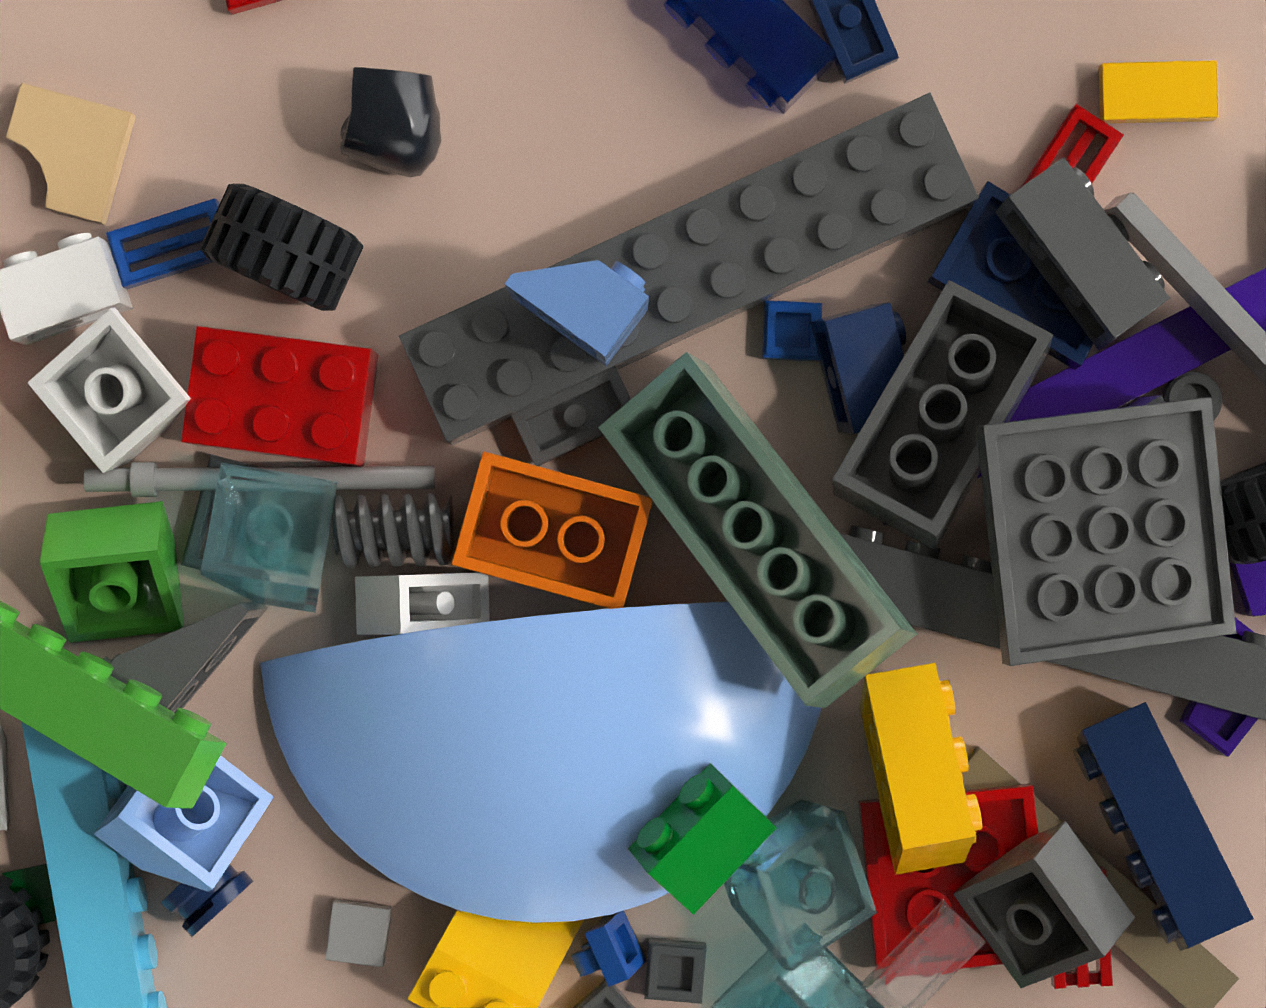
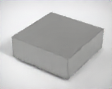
[325,899,392,967]

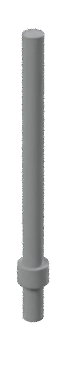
[84,462,435,497]

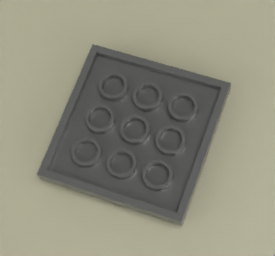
[976,397,1236,666]

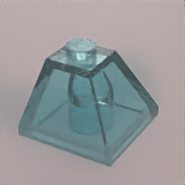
[201,462,337,613]

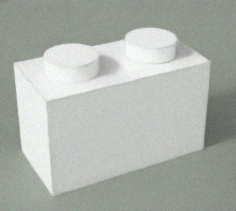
[0,233,133,345]

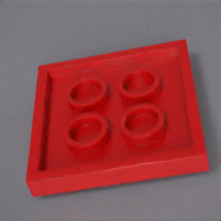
[858,783,1038,977]

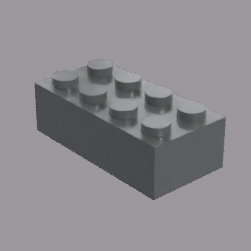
[832,280,1053,550]

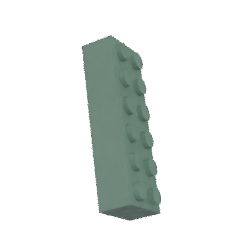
[598,352,917,708]

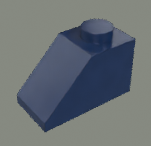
[809,303,906,434]

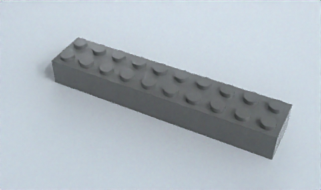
[399,92,979,445]

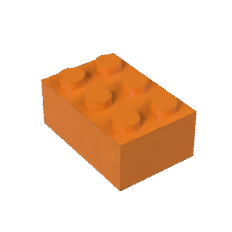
[452,451,653,609]

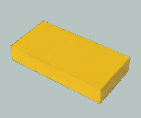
[1098,60,1219,124]

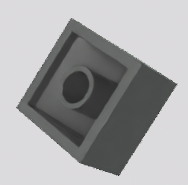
[953,822,1135,988]

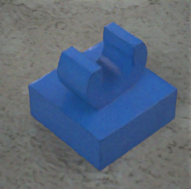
[571,911,647,987]

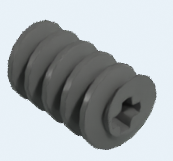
[333,493,454,567]

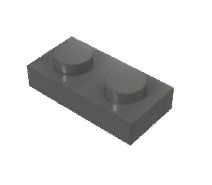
[512,368,631,466]

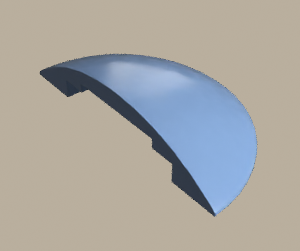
[260,602,821,923]

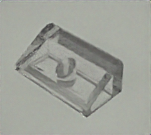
[862,899,986,1008]

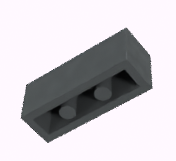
[995,157,1170,350]

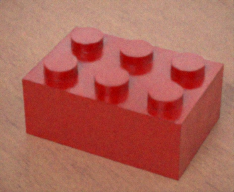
[181,326,379,466]

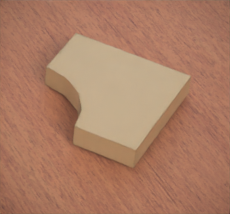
[6,82,136,226]

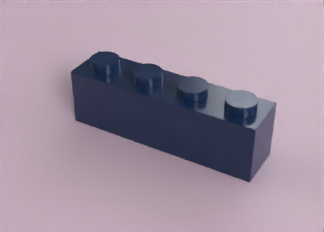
[1073,702,1254,951]

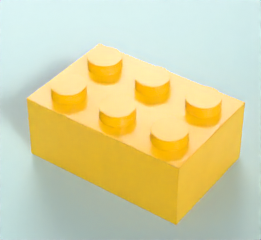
[859,662,982,875]

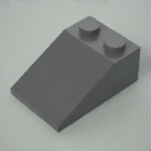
[103,600,268,713]

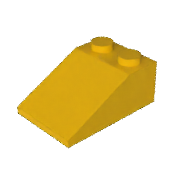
[408,910,583,1008]

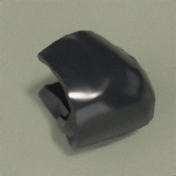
[340,67,442,178]

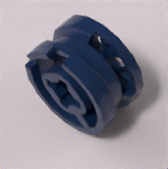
[161,864,253,937]

